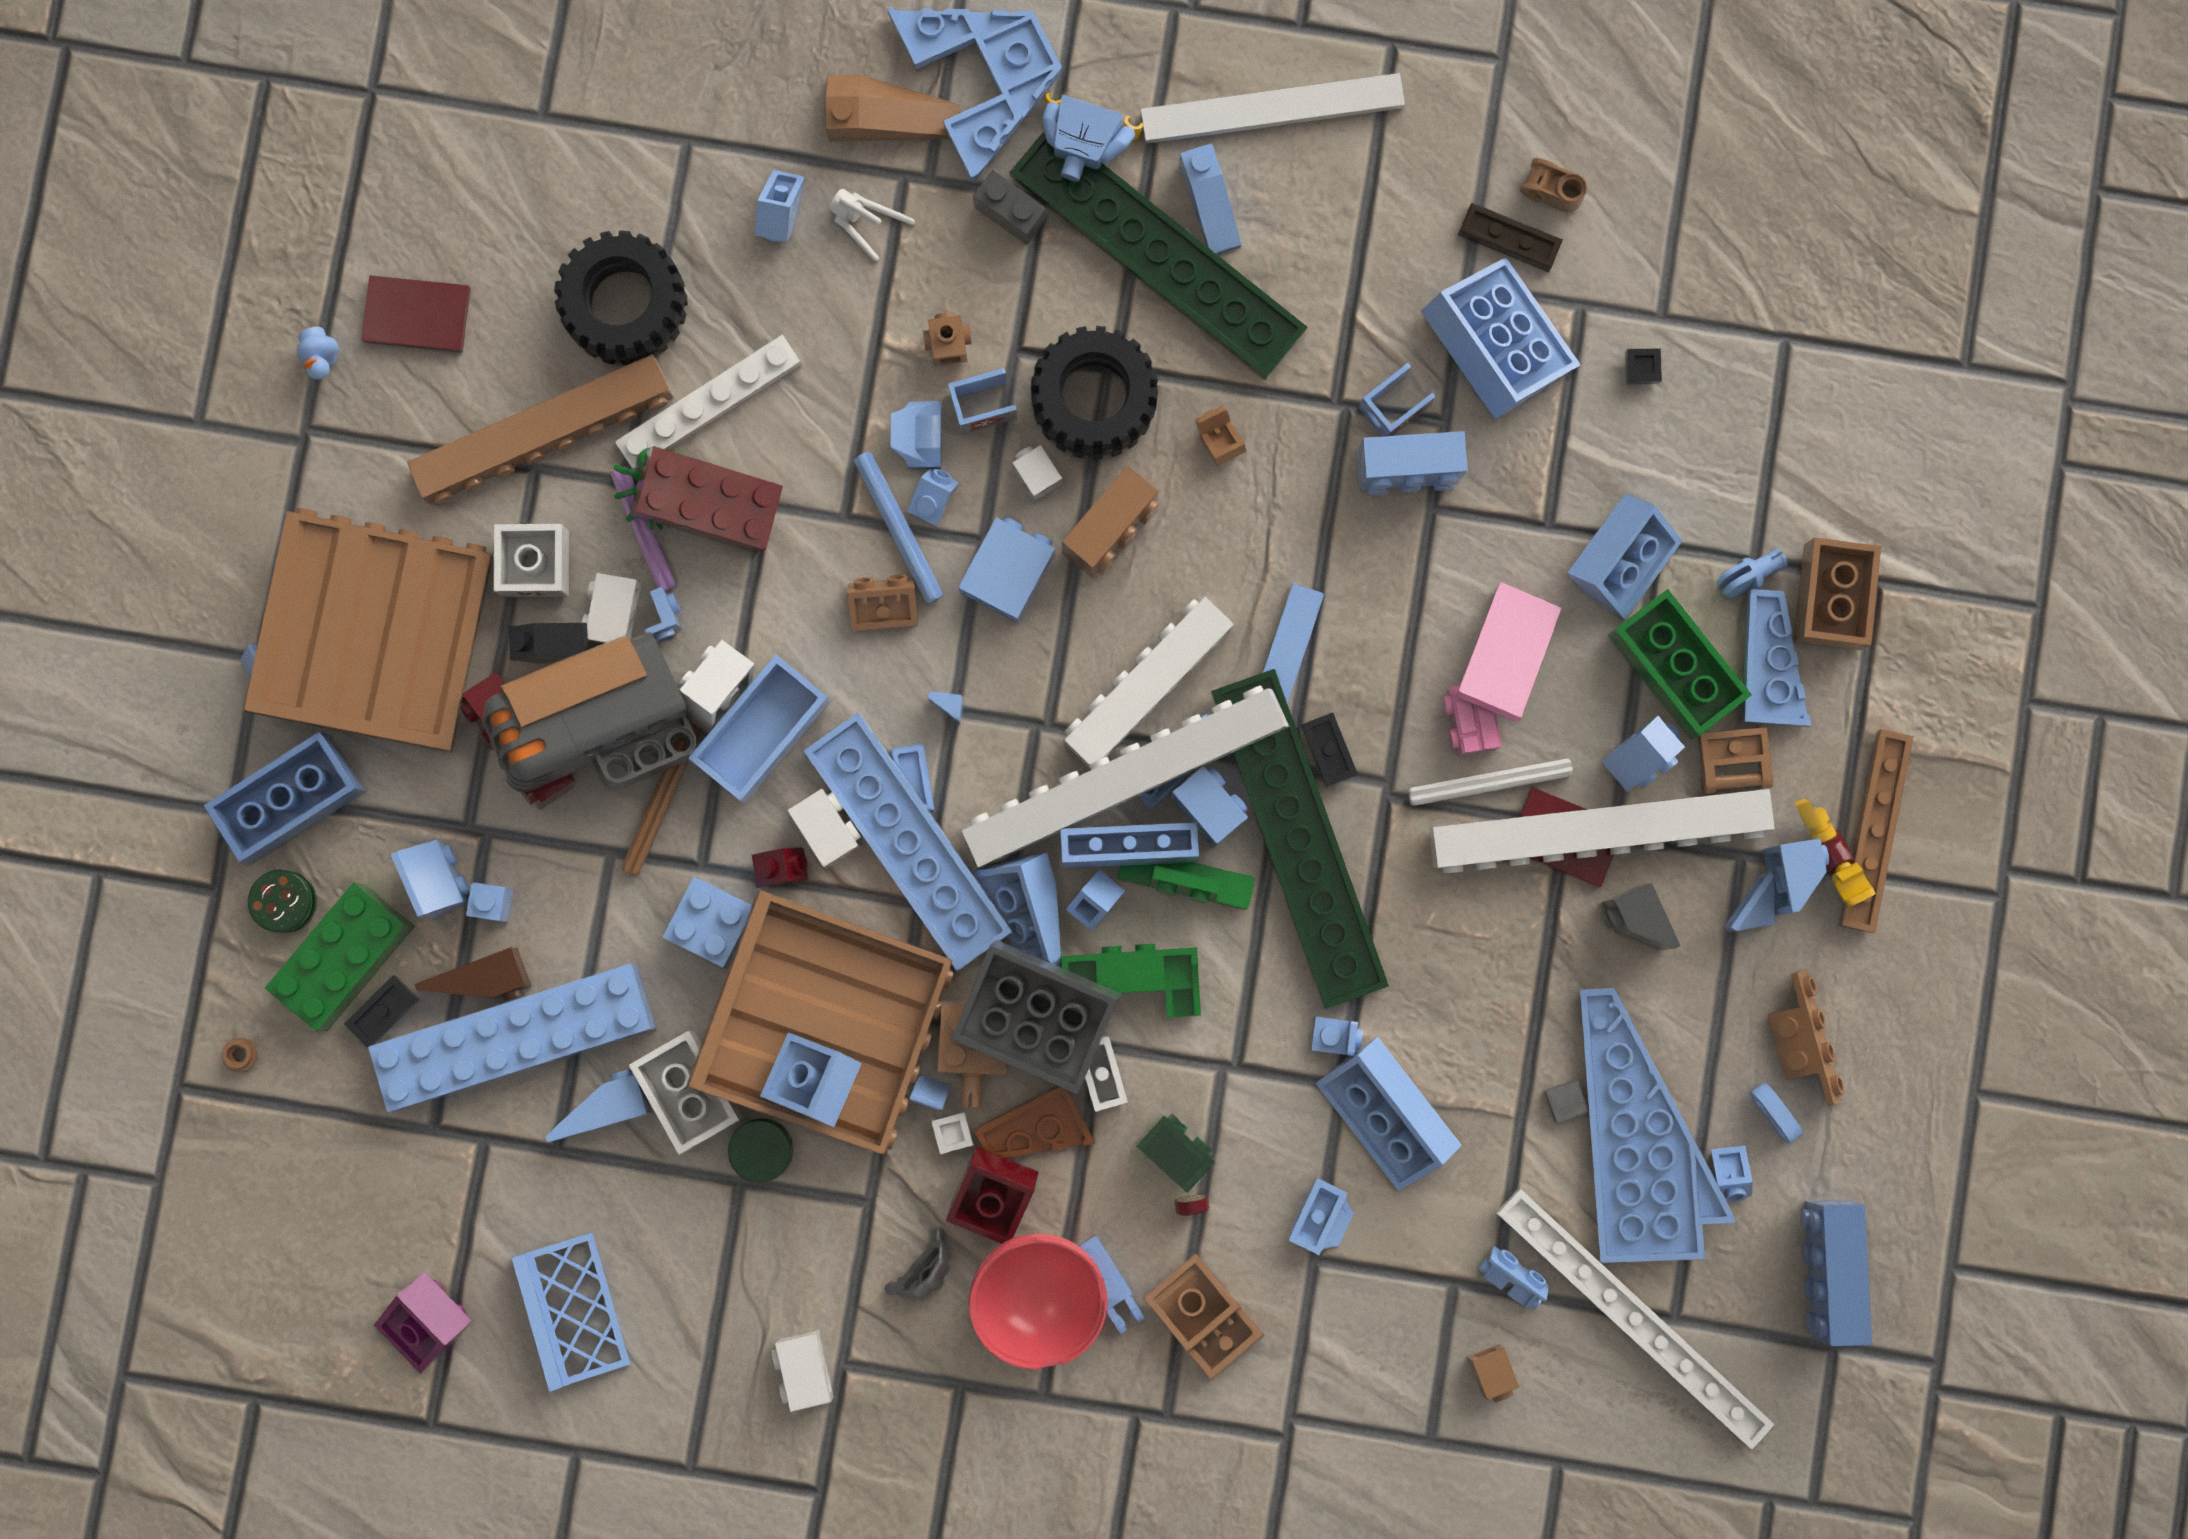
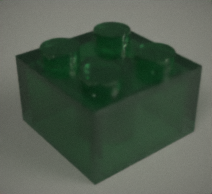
[1135,1113,1215,1193]

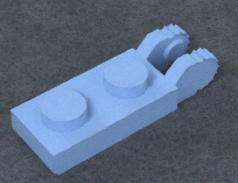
[1079,1235,1145,1334]

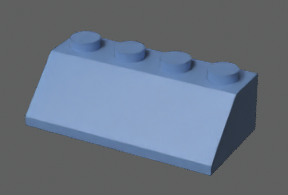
[1315,1037,1462,1191]

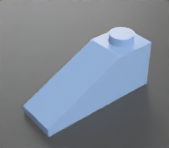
[1179,143,1242,254]
[546,1069,652,1143]

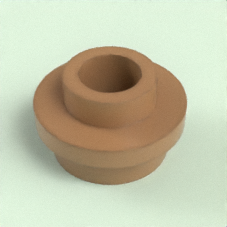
[222,1038,257,1072]

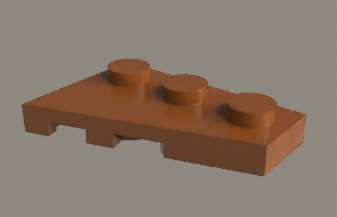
[973,1086,1095,1158]

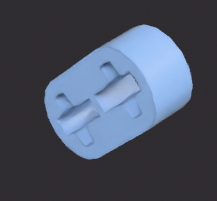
[1750,1082,1803,1144]

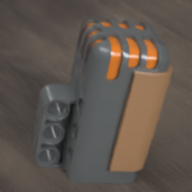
[482,632,696,792]

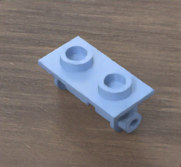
[1478,1245,1549,1310]

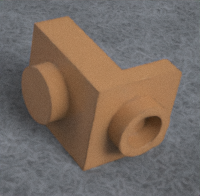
[1195,406,1247,466]

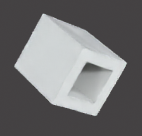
[1012,445,1062,502]

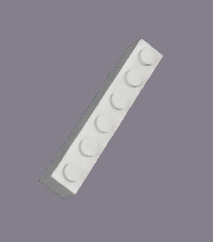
[1064,597,1234,768]

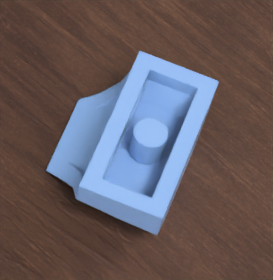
[890,401,943,469]
[1287,1178,1354,1255]

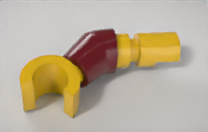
[1794,799,1876,907]

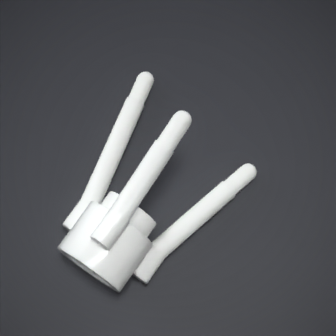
[829,189,915,262]

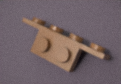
[1768,969,1844,1106]

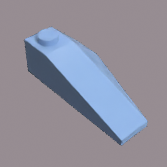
[973,852,1062,968]

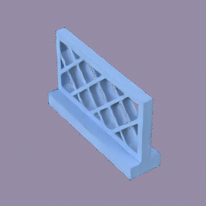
[512,1232,630,1392]

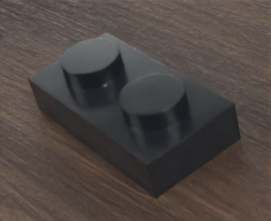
[1301,712,1358,788]
[344,975,420,1048]

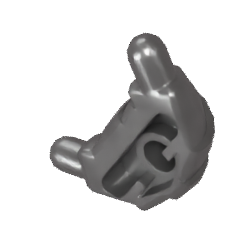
[884,1228,950,1299]

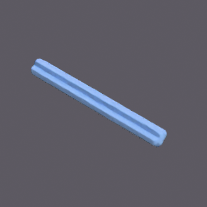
[854,452,943,603]

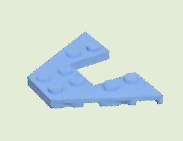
[887,7,1062,182]

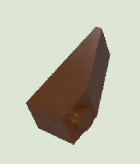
[415,947,531,1002]

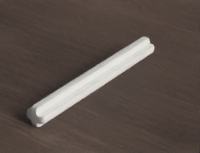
[1408,759,1573,806]

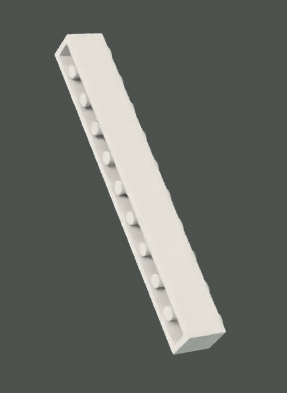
[962,686,1289,867]
[1429,789,1775,874]

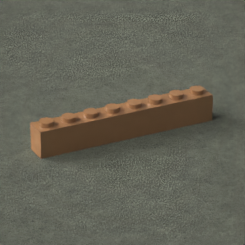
[407,354,674,505]

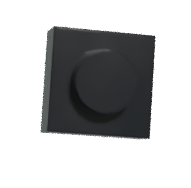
[1625,348,1662,385]

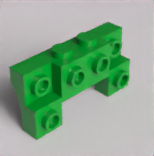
[1061,944,1201,1018]

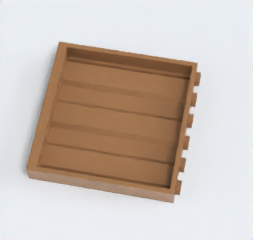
[244,508,493,753]
[686,890,954,1155]

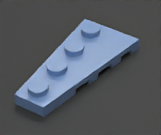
[1742,589,1812,727]

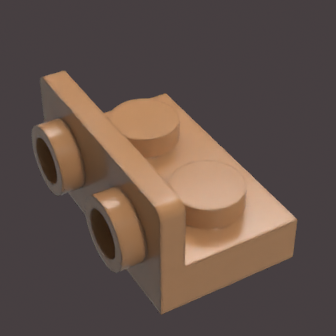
[847,574,918,631]

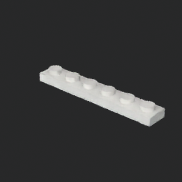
[615,334,802,471]

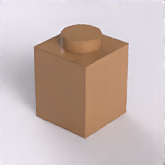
[1468,1344,1519,1402]

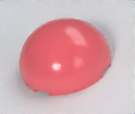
[969,1233,1107,1370]

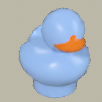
[297,327,339,380]

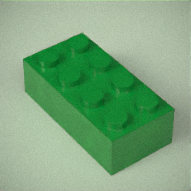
[1608,589,1752,740]
[265,882,415,1032]

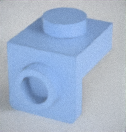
[907,469,959,526]
[644,587,682,642]

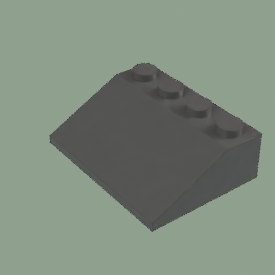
[951,940,1121,1094]

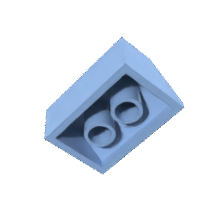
[1568,494,1682,620]

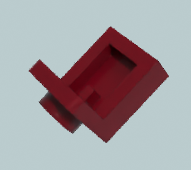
[752,847,808,888]

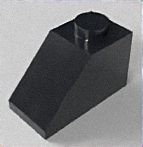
[509,623,588,664]

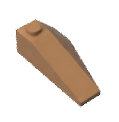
[825,75,960,142]

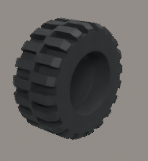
[554,230,688,365]
[1031,326,1158,460]

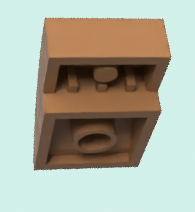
[1144,1254,1265,1380]

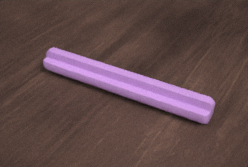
[611,467,676,591]

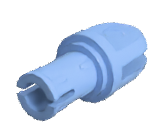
[1717,548,1788,598]

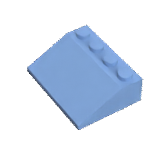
[1421,258,1580,420]

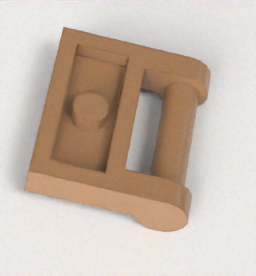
[1698,727,1773,794]

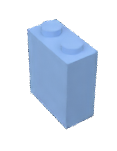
[958,517,1055,623]

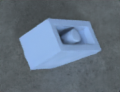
[755,170,805,242]

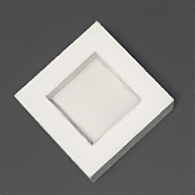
[931,1112,974,1154]

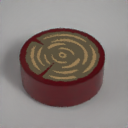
[1174,1194,1210,1216]

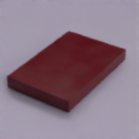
[361,275,471,353]
[1519,787,1614,888]

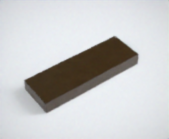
[1458,202,1563,272]

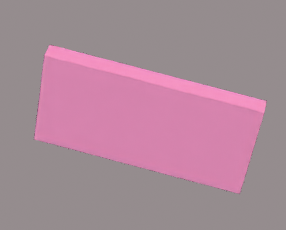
[1456,582,1562,722]

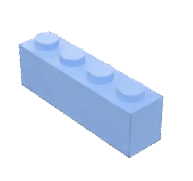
[1060,822,1199,869]

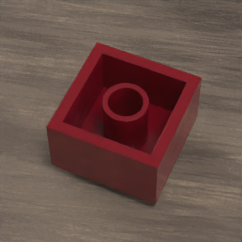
[946,1146,1039,1244]

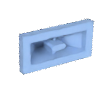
[1723,872,1775,932]

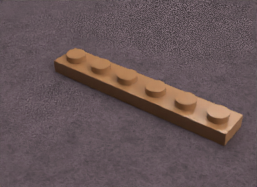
[1839,729,1914,933]

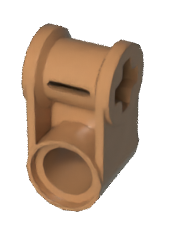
[1520,158,1587,212]

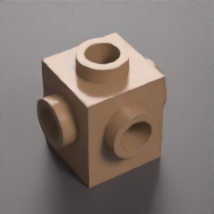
[923,312,972,366]

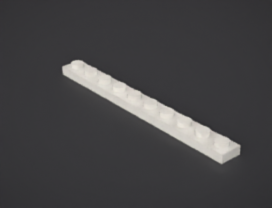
[1496,1188,1775,1450]

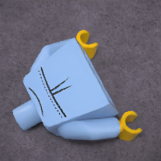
[1042,93,1144,182]

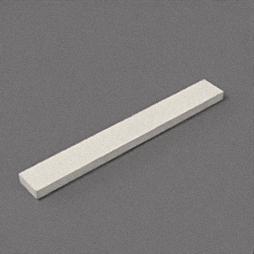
[1141,73,1405,144]

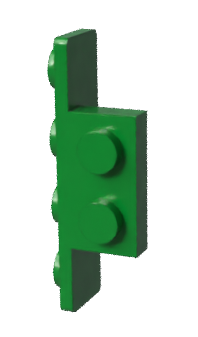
[1117,862,1255,910]

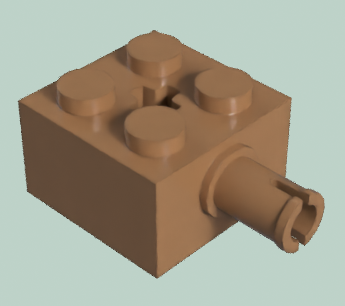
[938,1003,1007,1108]

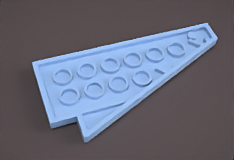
[1580,988,1735,1263]

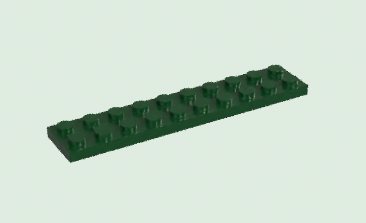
[1009,131,1308,380]
[1211,669,1389,1009]

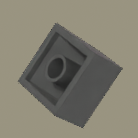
[1601,883,1680,950]

